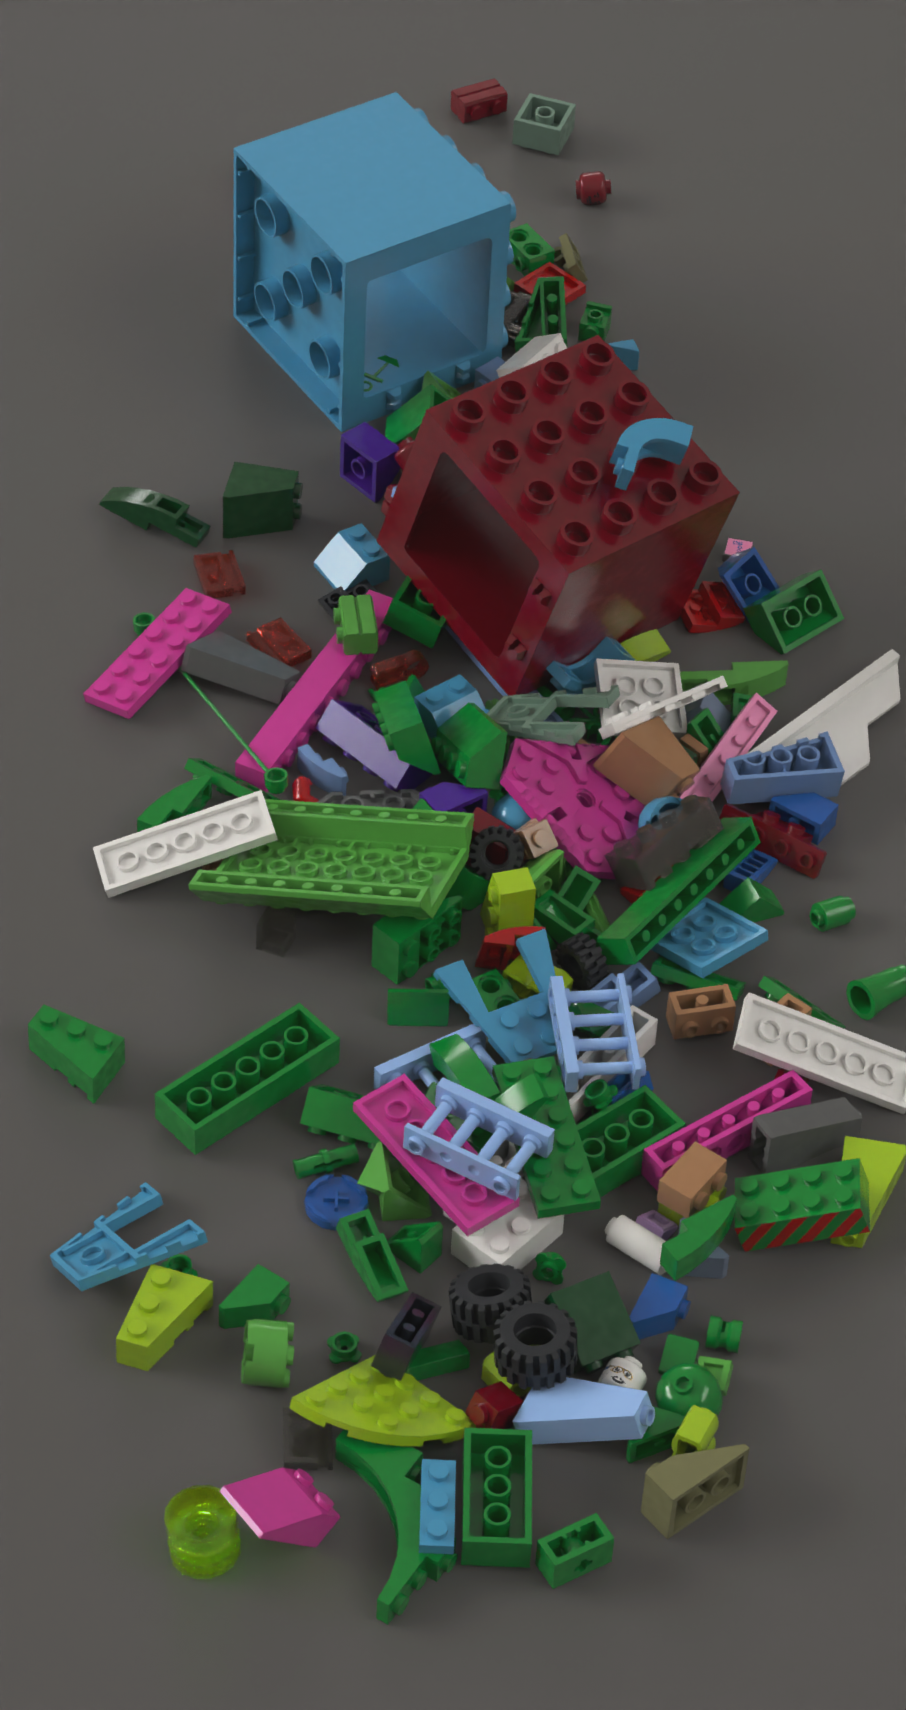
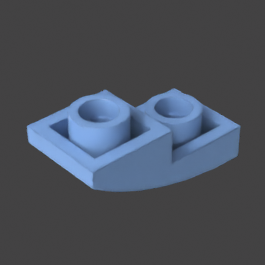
[297,744,349,796]

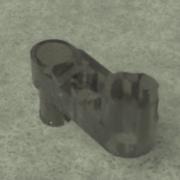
[504,290,532,348]

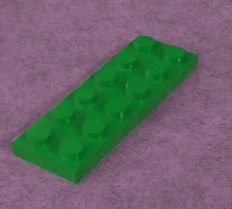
[492,1056,601,1219]

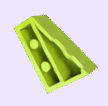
[480,867,536,936]
[116,1264,213,1371]

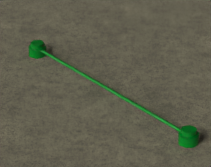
[133,612,288,794]

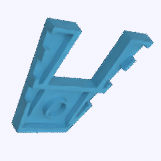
[433,929,557,1063]
[49,1182,208,1291]

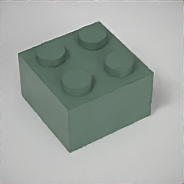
[512,93,576,155]

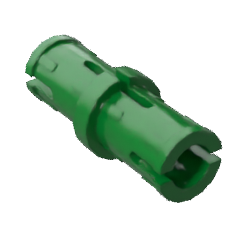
[293,1143,359,1180]

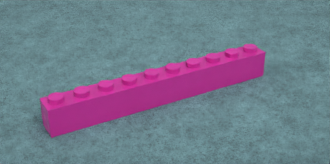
[235,589,393,792]

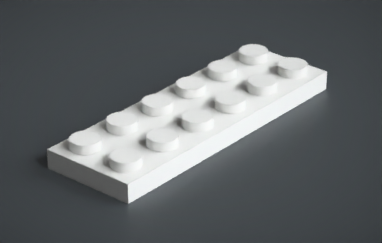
[93,790,278,898]
[733,992,906,1115]

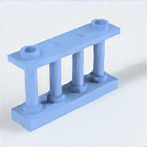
[548,973,646,1093]
[373,1024,497,1090]
[403,1077,555,1201]

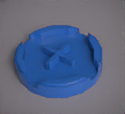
[304,1174,368,1231]

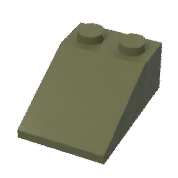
[641,1444,750,1539]

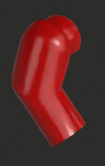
[292,776,319,802]

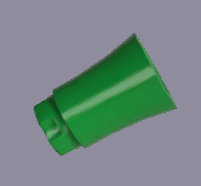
[846,964,906,1020]

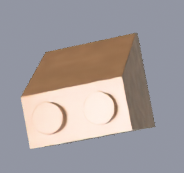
[593,716,701,806]

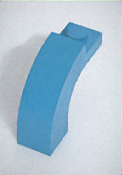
[609,418,694,491]
[546,636,635,694]

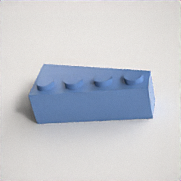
[720,731,845,804]

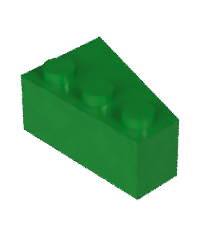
[28,1004,125,1104]

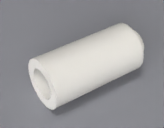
[605,1215,666,1275]

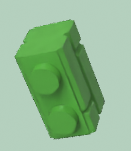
[333,594,378,655]

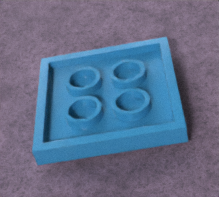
[651,897,768,978]

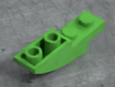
[680,660,788,705]

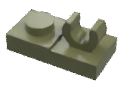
[554,233,588,283]

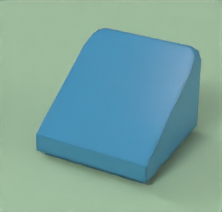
[609,339,639,370]

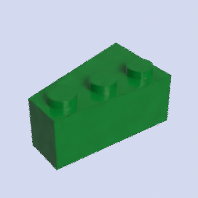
[515,276,567,353]

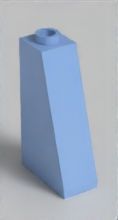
[513,1377,655,1445]

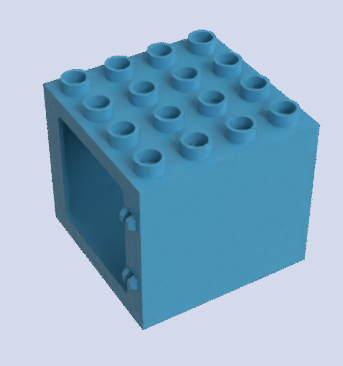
[233,92,516,432]

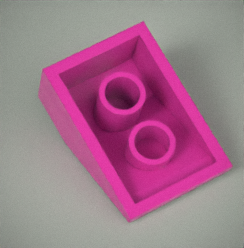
[220,1467,341,1548]

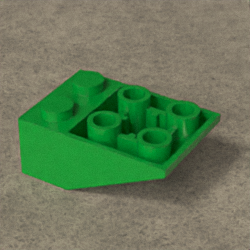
[371,895,463,985]

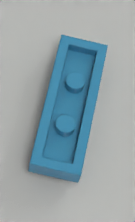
[419,1459,456,1554]

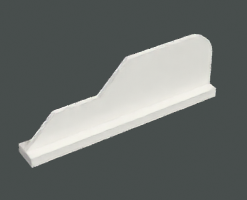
[747,649,900,798]

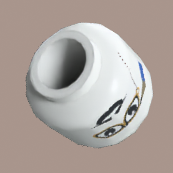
[598,1356,647,1390]

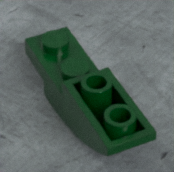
[99,487,211,548]

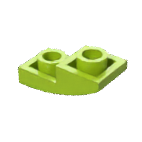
[620,629,671,662]

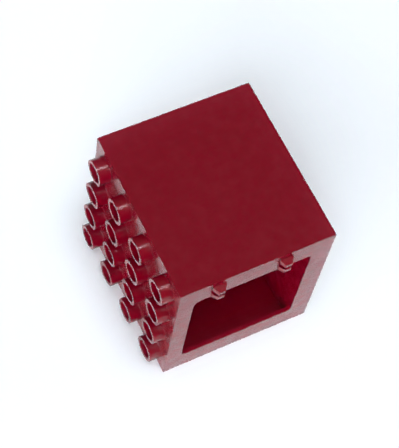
[377,335,740,696]

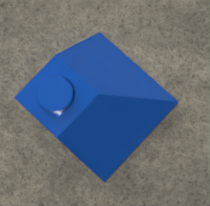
[718,547,779,622]

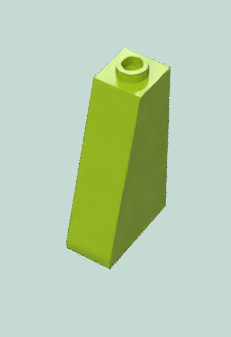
[830,1136,906,1248]

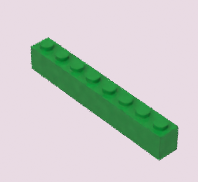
[596,817,761,965]

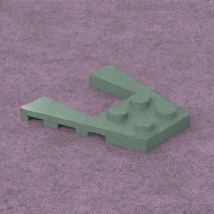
[487,685,620,745]

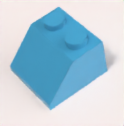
[314,523,390,591]
[414,674,485,739]

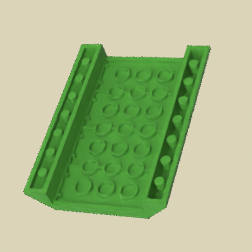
[188,799,474,920]

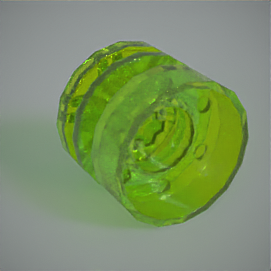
[164,1485,241,1579]

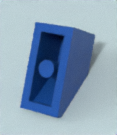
[769,792,839,845]
[629,1273,691,1340]

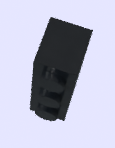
[371,1292,442,1381]

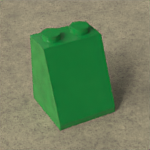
[385,384,450,445]

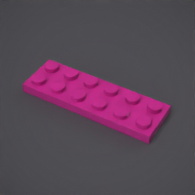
[83,588,232,719]
[353,1074,520,1237]

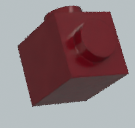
[465,1381,524,1429]

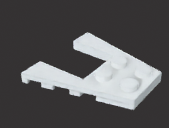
[598,676,728,740]

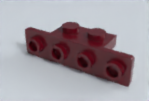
[717,803,827,879]

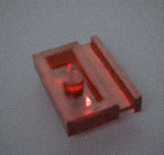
[193,550,246,599]
[247,617,312,667]

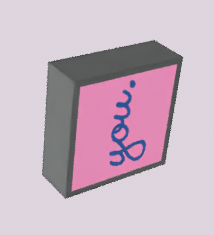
[722,537,754,562]

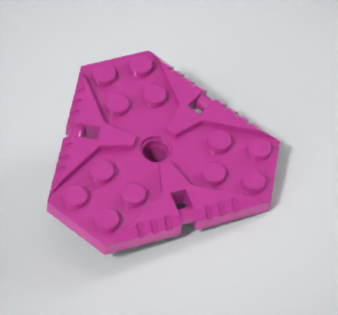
[500,738,645,880]

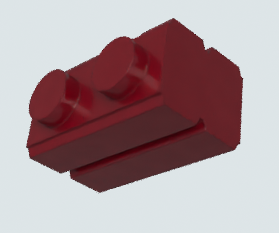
[451,78,508,124]

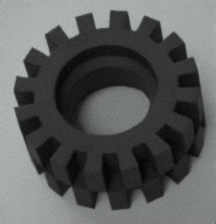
[469,825,525,881]
[555,933,609,991]

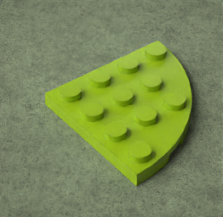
[289,1355,476,1446]

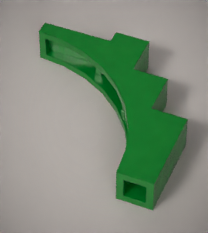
[335,1429,458,1625]

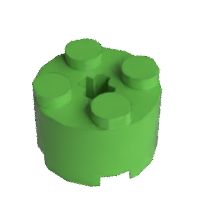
[241,1319,294,1388]

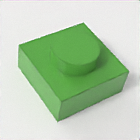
[698,1356,733,1396]

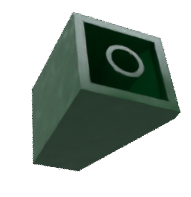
[223,462,303,539]
[544,1271,641,1374]

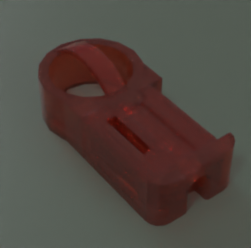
[370,650,429,691]

